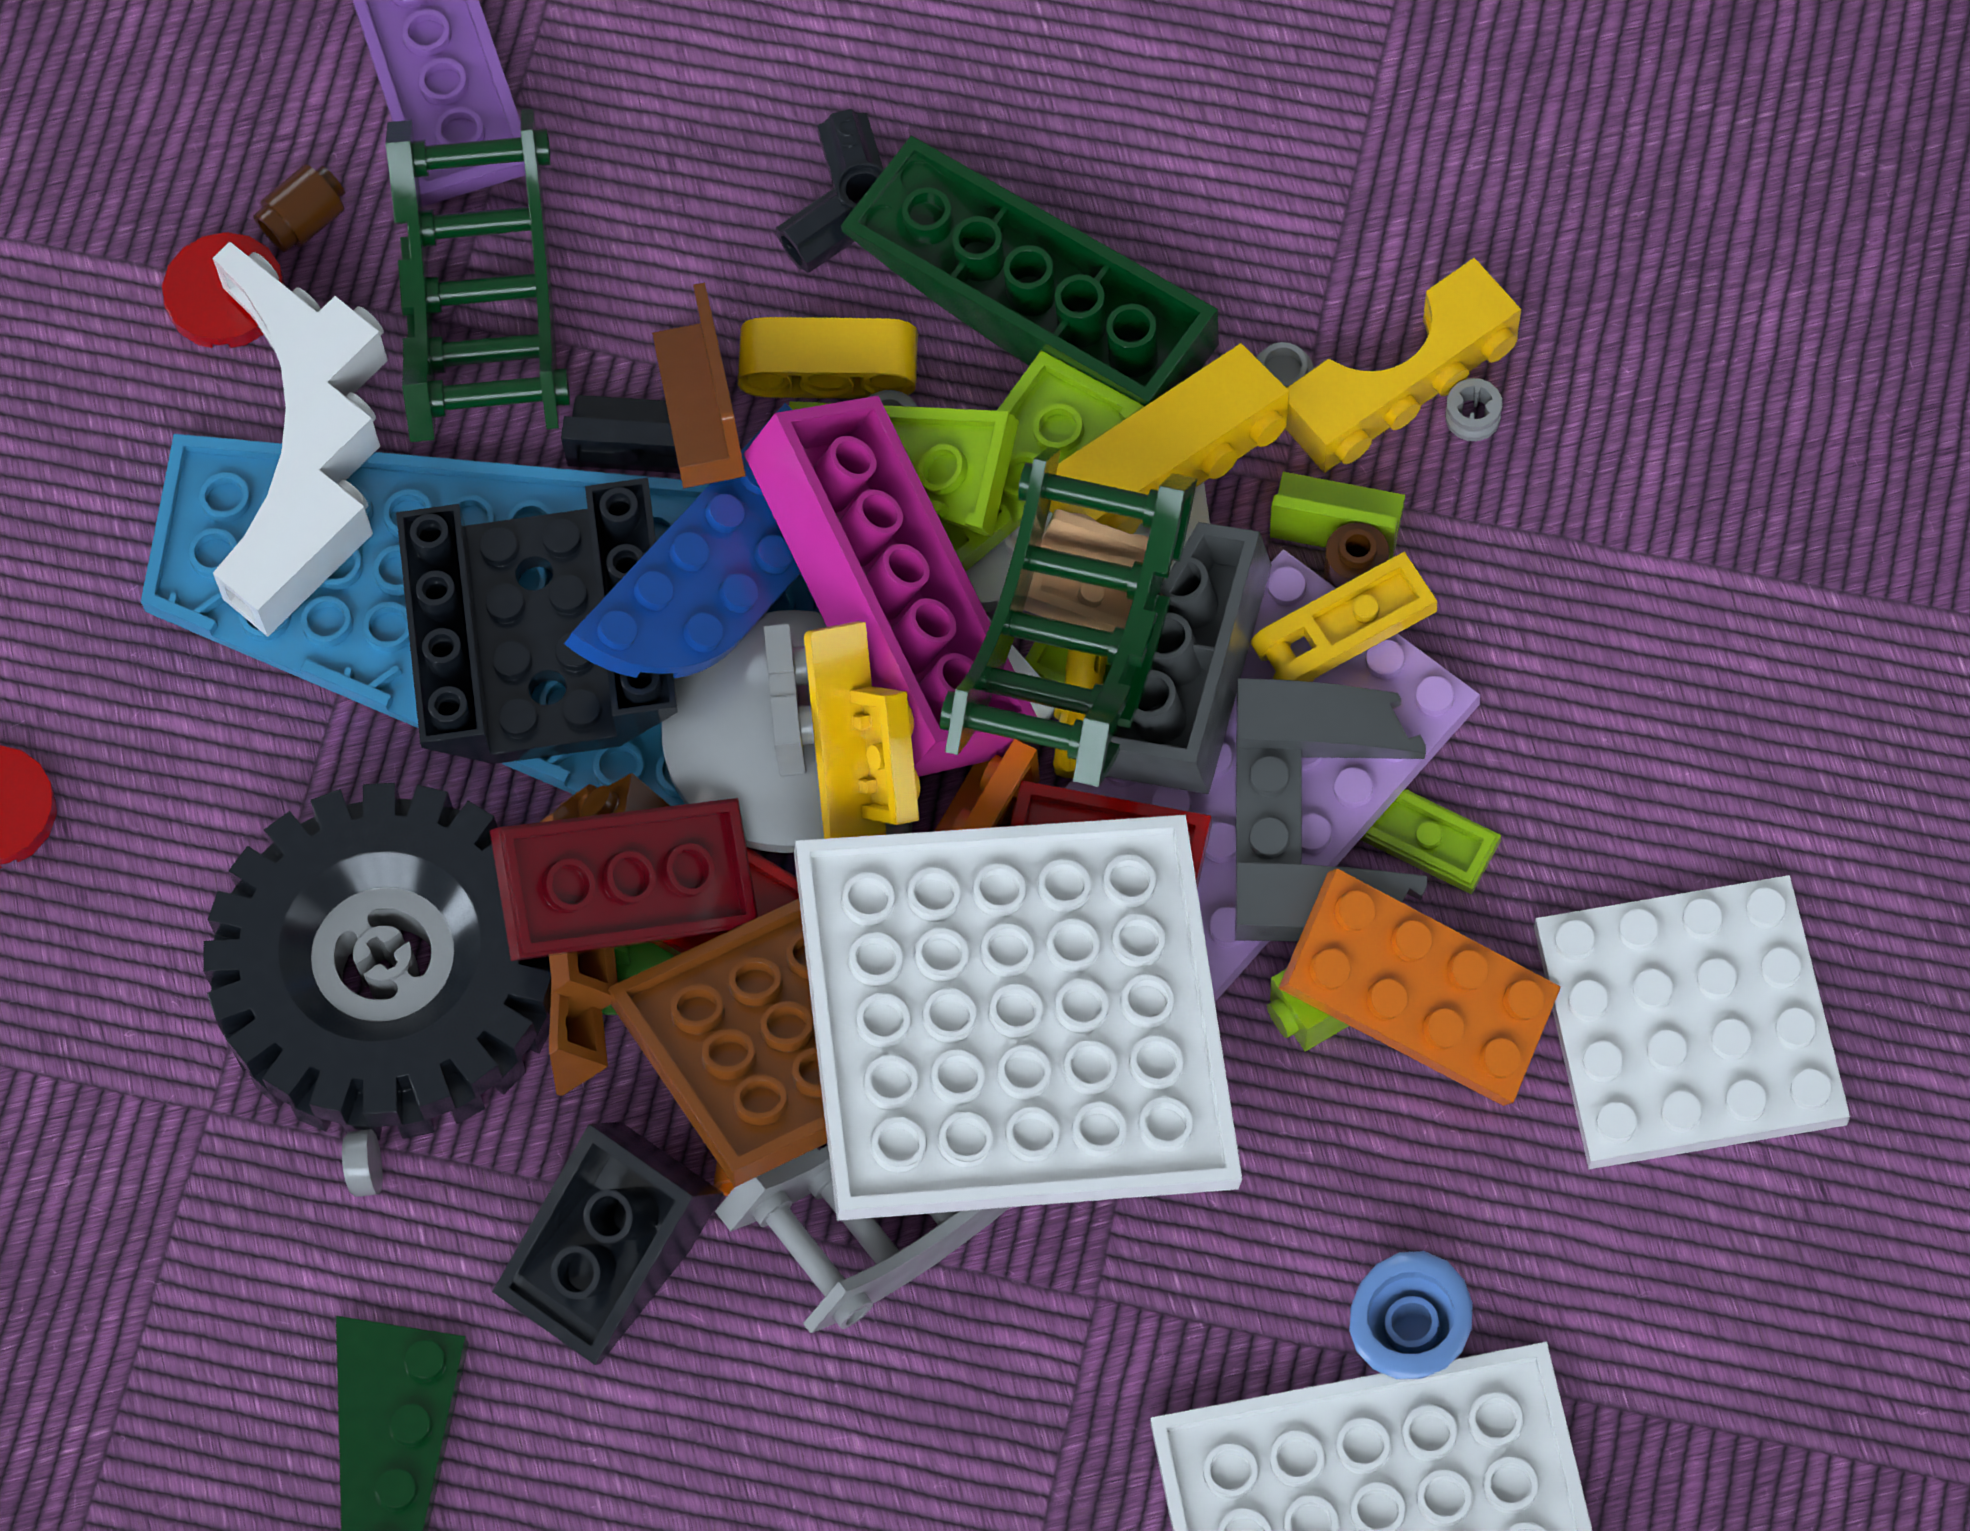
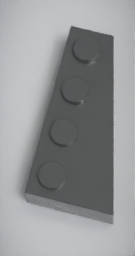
[1106,522,1272,794]

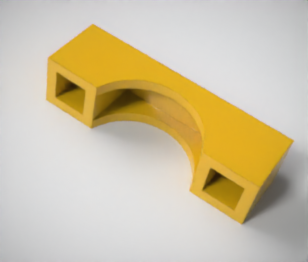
[1285,258,1521,473]

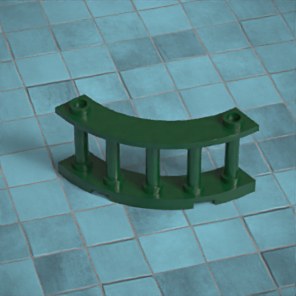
[385,109,570,442]
[940,447,1197,787]

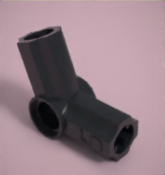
[776,109,884,273]

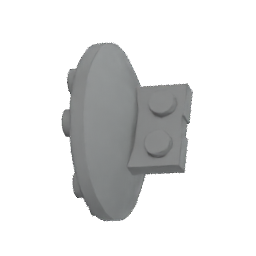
[662,610,827,853]

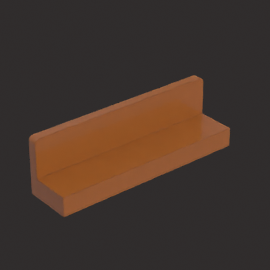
[652,282,746,489]

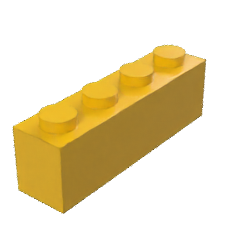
[1049,343,1289,534]

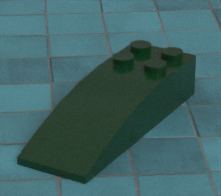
[841,135,1219,407]

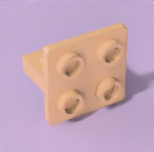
[1023,509,1173,632]

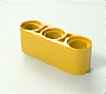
[737,317,918,398]

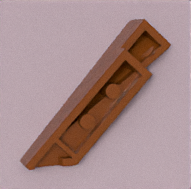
[540,784,618,1096]

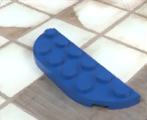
[564,403,801,678]

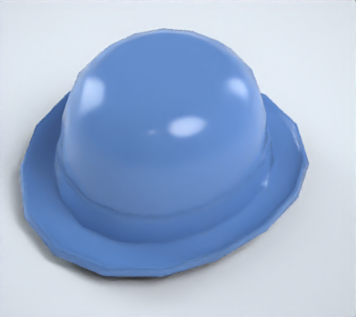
[1349,1251,1473,1379]

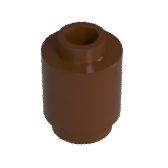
[253,164,345,252]
[1323,523,1389,588]

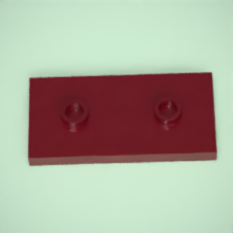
[490,798,758,961]

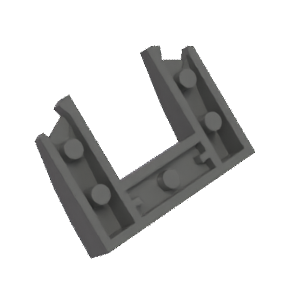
[1235,678,1427,942]

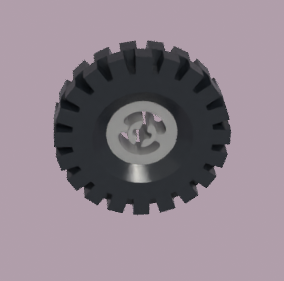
[203,783,552,1140]

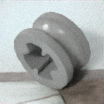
[1445,378,1502,441]

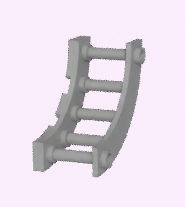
[715,1145,1010,1333]

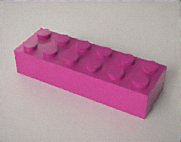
[744,395,1037,777]

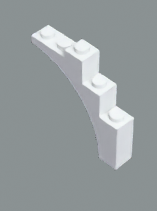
[213,242,388,637]

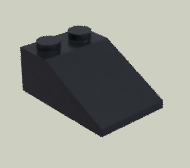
[492,1122,724,1365]

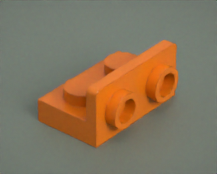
[934,739,1040,832]

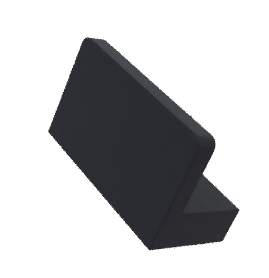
[561,395,680,474]

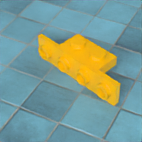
[804,621,920,839]

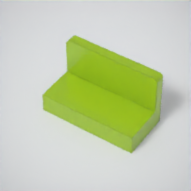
[1270,472,1405,559]

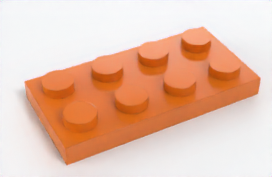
[1278,868,1561,1106]

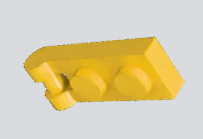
[1250,551,1437,682]

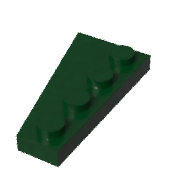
[336,1316,469,1531]

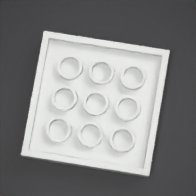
[1534,875,1850,1169]

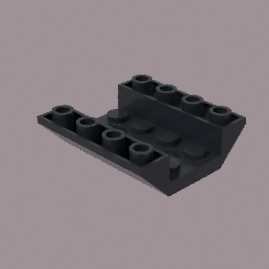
[396,477,678,764]

